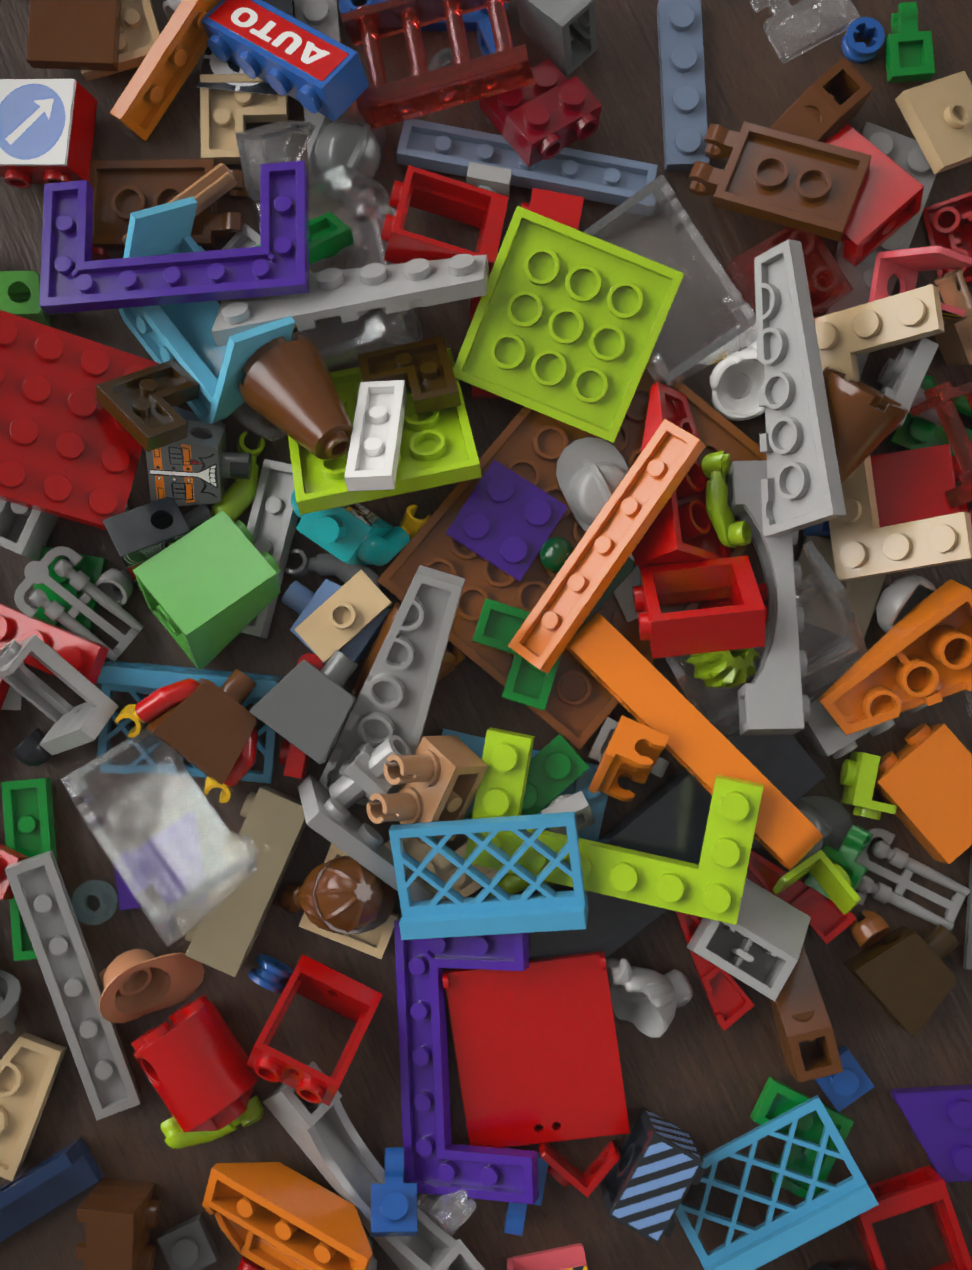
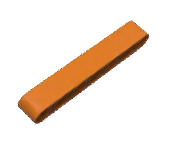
[566,612,823,870]

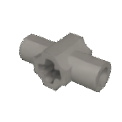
[329,735,411,809]

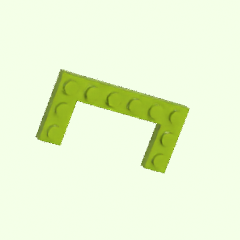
[465,727,764,925]

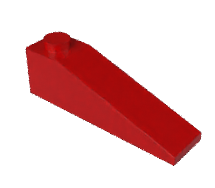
[632,382,731,567]

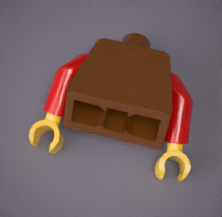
[115,669,258,803]

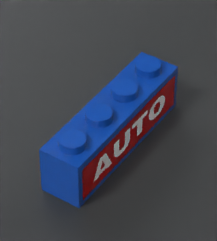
[201,0,369,122]

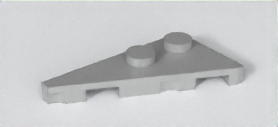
[298,774,435,901]

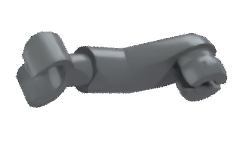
[284,549,382,590]

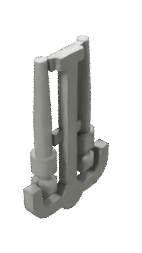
[14,546,144,662]
[856,828,970,931]

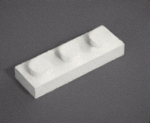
[344,380,407,491]

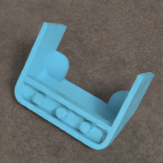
[119,196,296,424]

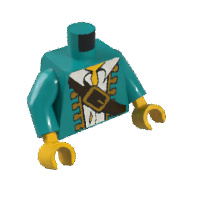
[291,490,431,566]

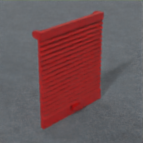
[442,951,630,1148]

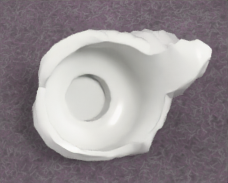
[710,339,765,421]

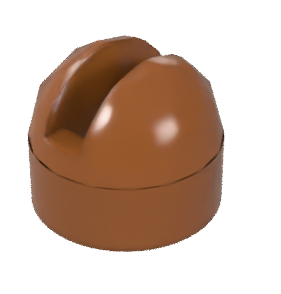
[850,910,891,949]

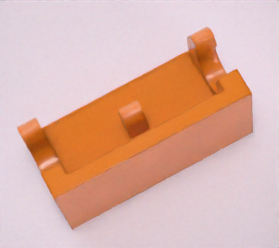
[588,715,669,801]

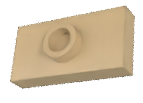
[294,569,392,664]

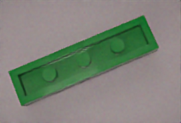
[1,777,57,961]

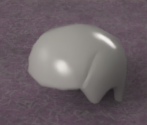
[876,574,937,633]

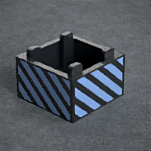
[600,1107,705,1245]

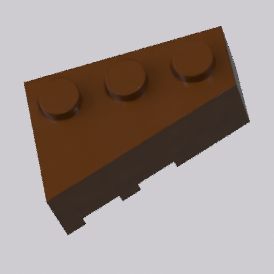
[76,1178,161,1270]

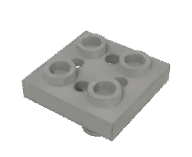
[877,338,953,433]

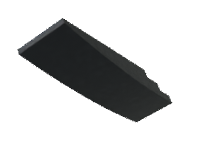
[528,728,825,960]

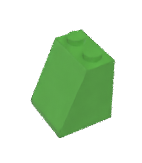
[133,510,281,671]

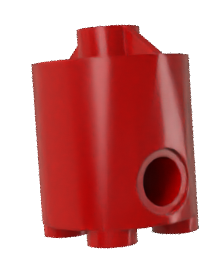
[131,995,260,1133]

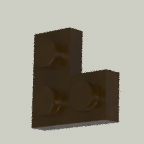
[357,336,461,415]
[96,359,200,452]

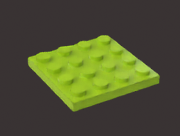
[453,206,685,443]
[288,348,482,515]

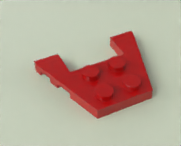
[674,850,857,1031]

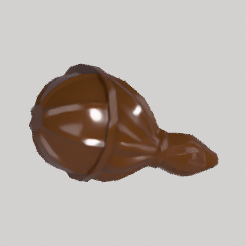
[272,856,396,935]

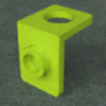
[772,850,861,915]

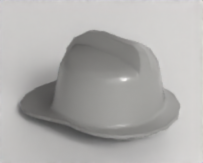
[556,437,629,531]

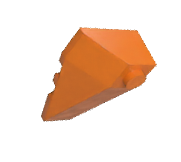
[818,579,972,735]

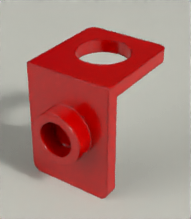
[539,1140,621,1198]

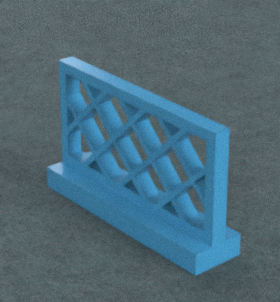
[97,660,284,784]
[389,812,589,940]
[675,1095,879,1270]

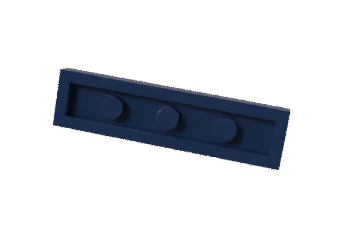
[0,1137,104,1242]

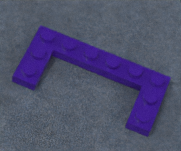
[40,160,309,314]
[394,918,539,1204]

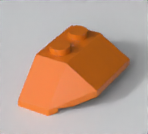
[202,1162,373,1270]

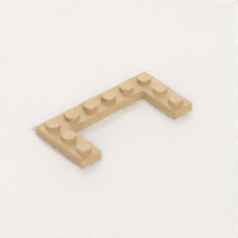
[814,284,972,581]

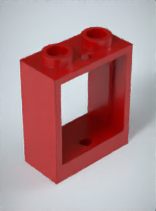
[380,165,509,278]
[632,555,766,659]
[246,954,383,1106]
[854,1165,972,1270]

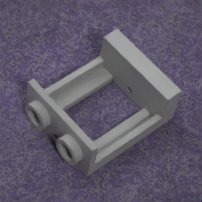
[0,634,118,756]

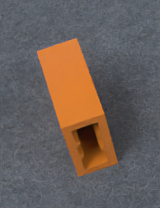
[874,723,972,864]

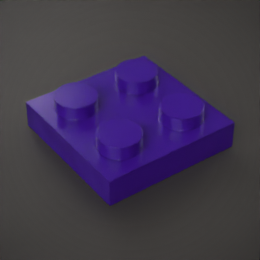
[446,459,568,583]

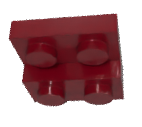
[479,58,602,167]

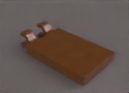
[27,0,121,71]
[689,121,872,241]
[89,159,249,250]

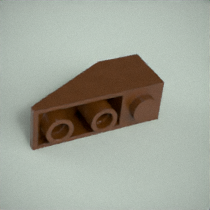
[770,57,873,142]
[769,944,843,1083]

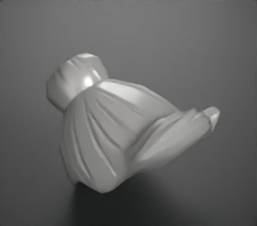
[606,957,693,1038]

